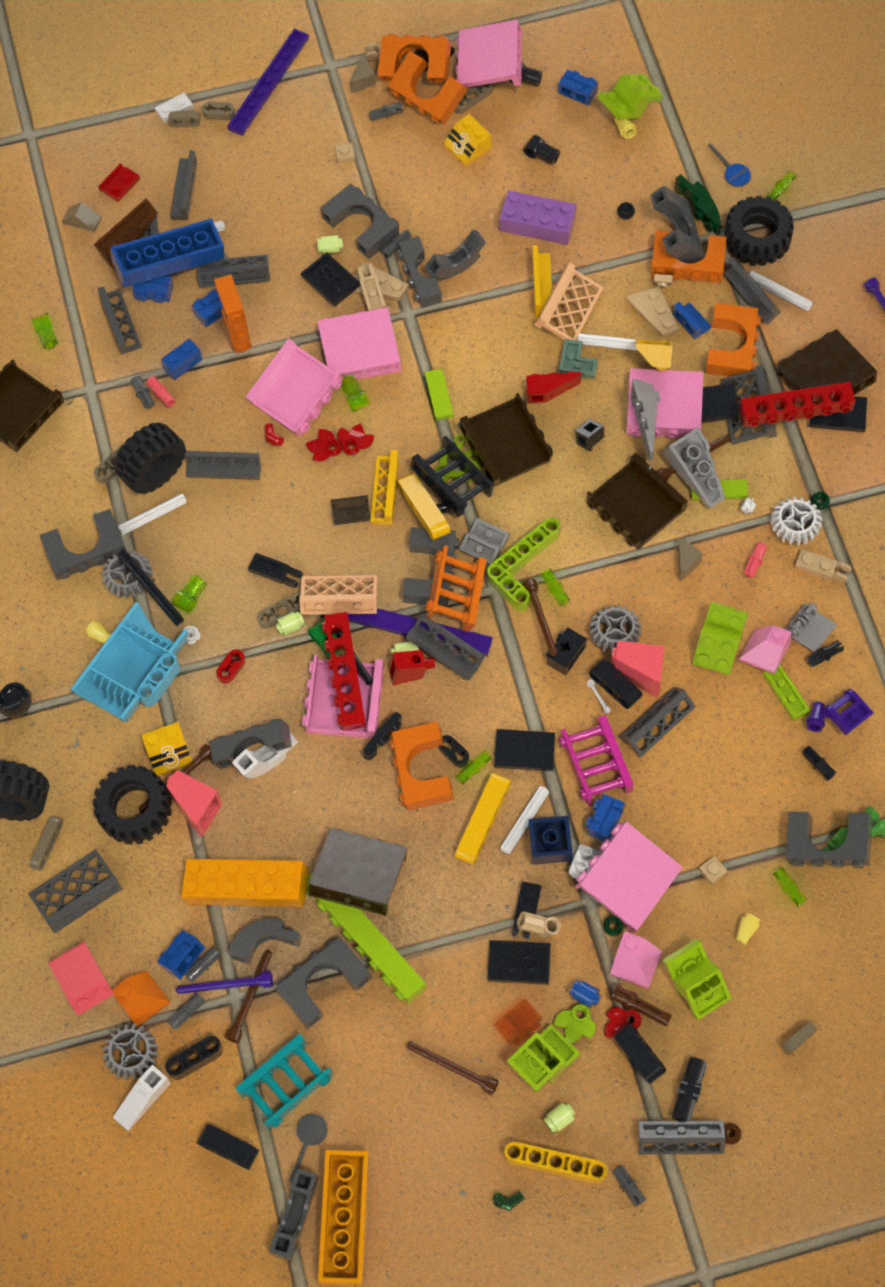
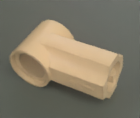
[517,912,561,938]

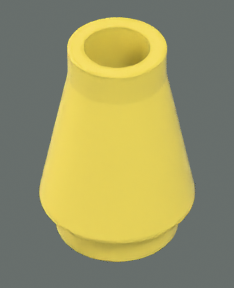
[614,118,636,139]
[85,620,111,644]
[735,913,760,945]

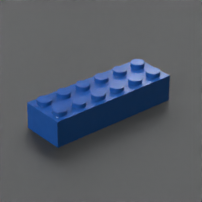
[110,218,224,288]

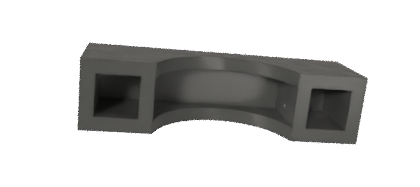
[397,236,442,308]
[210,719,292,769]
[269,1168,319,1262]

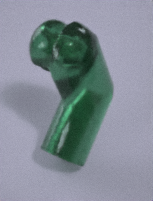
[493,1191,525,1210]

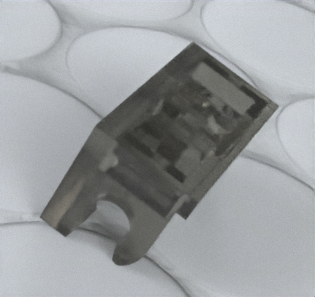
[331,495,371,526]

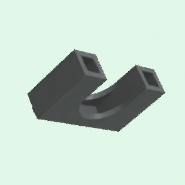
[320,183,399,259]
[650,186,705,263]
[40,509,127,580]
[402,527,459,607]
[786,812,873,868]
[275,937,371,1030]

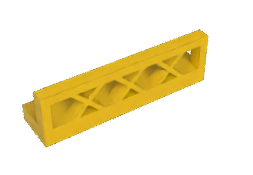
[532,245,552,317]
[370,450,399,525]

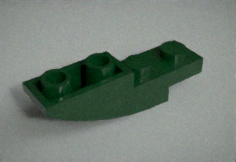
[675,174,721,235]

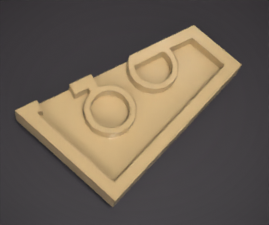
[354,262,409,301]
[625,286,679,338]

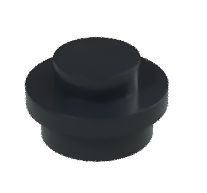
[617,202,635,219]

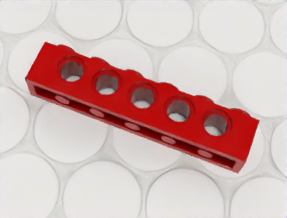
[739,382,856,427]
[322,612,366,731]

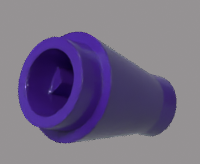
[806,702,825,732]

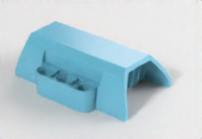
[71,602,189,723]

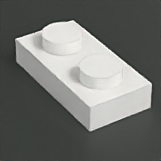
[155,93,193,123]

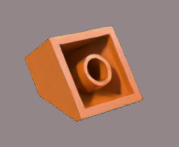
[111,971,171,1028]

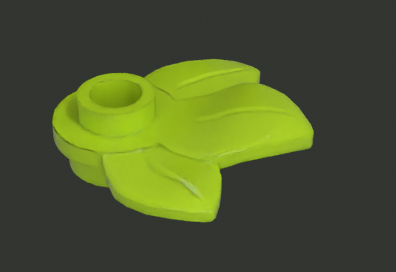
[554,1004,595,1043]

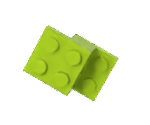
[597,74,664,120]
[692,601,748,675]
[663,939,732,1020]
[507,1024,581,1093]

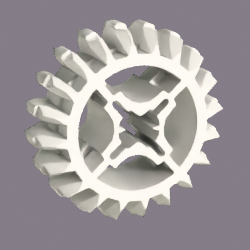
[771,496,822,546]

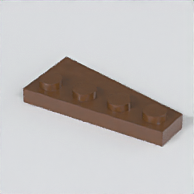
[94,199,158,271]

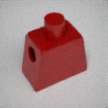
[388,650,435,686]

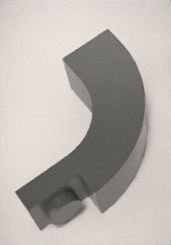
[425,230,486,280]
[228,919,302,965]

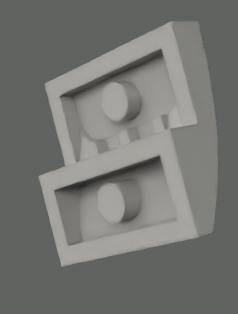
[459,518,511,564]

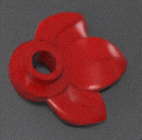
[338,424,374,455]
[306,429,342,462]
[604,1007,642,1039]

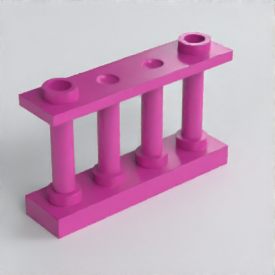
[559,715,634,806]

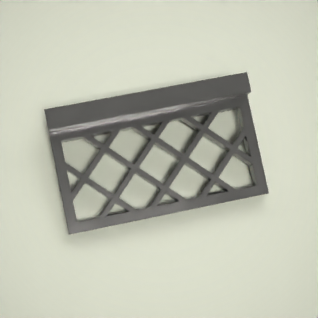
[722,365,777,445]
[28,850,122,934]

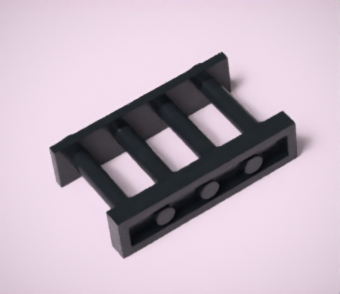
[410,436,494,517]

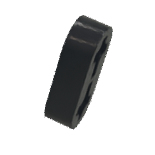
[439,735,469,768]

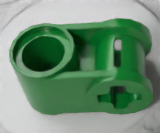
[307,619,340,657]

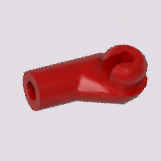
[265,423,284,446]

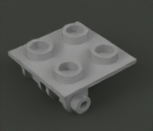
[785,603,837,653]

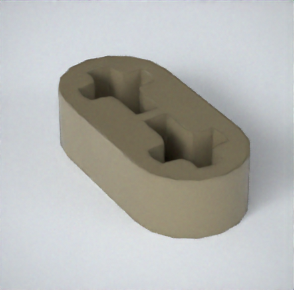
[202,102,235,121]
[168,110,201,127]
[782,1022,818,1055]

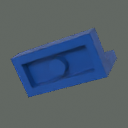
[673,302,711,340]

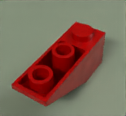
[526,371,581,404]

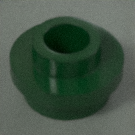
[811,491,830,510]
[603,916,623,936]

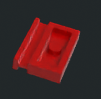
[98,163,140,202]

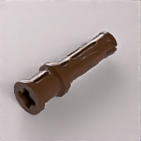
[610,984,672,1027]

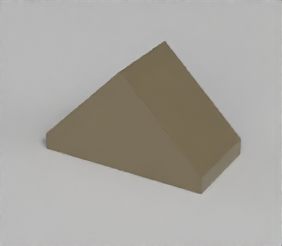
[350,55,376,93]
[62,202,101,232]
[678,537,703,580]

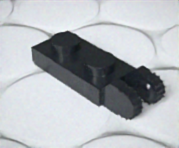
[248,553,303,588]
[363,712,402,760]
[512,881,542,939]

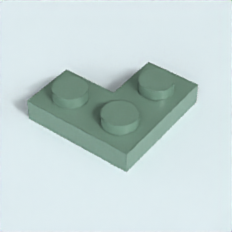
[559,339,598,379]

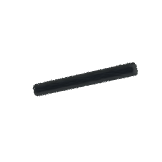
[117,549,184,626]

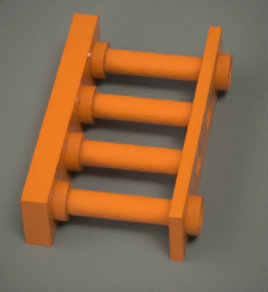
[425,545,487,632]

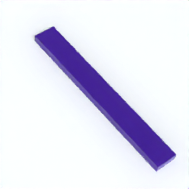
[227,29,309,136]
[348,608,493,657]

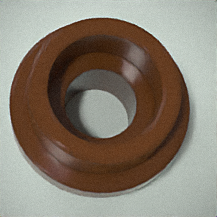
[724,1123,742,1145]

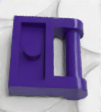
[822,688,874,735]

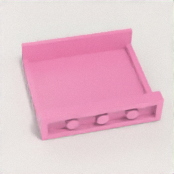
[455,20,522,88]
[317,308,401,383]
[246,339,343,437]
[626,368,703,439]
[302,655,384,738]
[575,822,683,932]

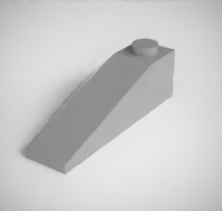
[631,379,660,461]
[662,427,725,509]

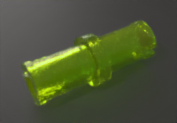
[766,171,797,201]
[541,568,570,606]
[455,750,492,785]
[773,867,808,907]

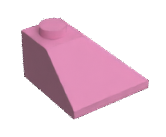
[739,625,791,674]
[610,931,662,989]

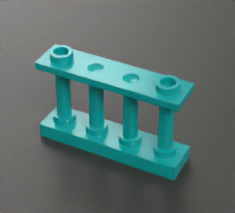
[235,1033,333,1130]

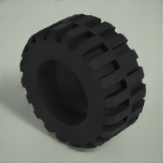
[724,196,794,265]
[114,422,186,494]
[0,759,50,821]
[93,765,172,845]

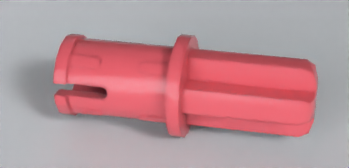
[146,376,176,407]
[744,542,767,578]

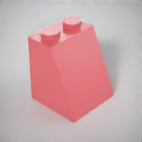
[611,641,664,697]
[166,770,222,837]
[48,942,114,1016]

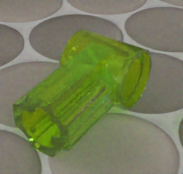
[31,313,58,349]
[341,375,370,412]
[172,575,207,614]

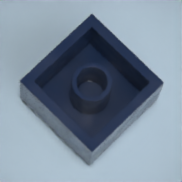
[528,816,573,865]

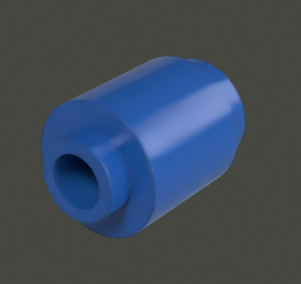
[569,980,602,1008]

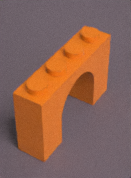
[378,34,451,84]
[387,51,468,124]
[651,231,727,283]
[214,274,252,353]
[705,303,761,379]
[390,721,454,811]

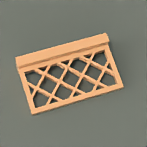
[534,263,604,341]
[300,575,377,615]

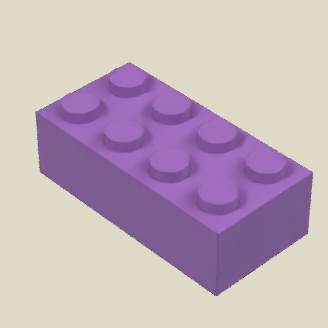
[500,190,577,245]

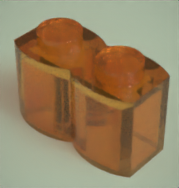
[494,998,542,1046]

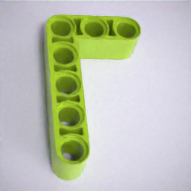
[487,517,560,612]

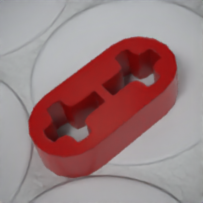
[216,649,245,684]

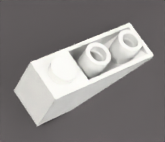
[113,1065,171,1131]

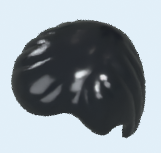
[0,682,32,718]

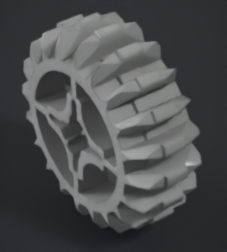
[102,549,153,599]
[590,604,641,654]
[102,1024,159,1080]

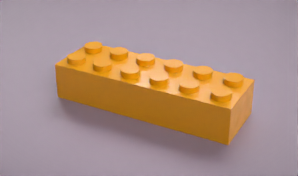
[181,859,309,907]
[318,1150,370,1287]

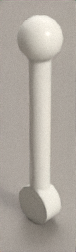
[587,679,611,714]

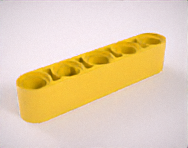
[396,473,451,541]
[455,772,511,865]
[505,1142,607,1184]

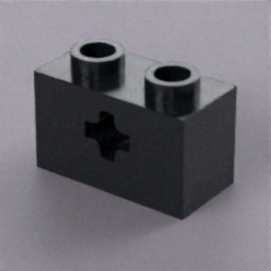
[546,627,587,676]

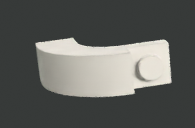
[232,732,299,778]

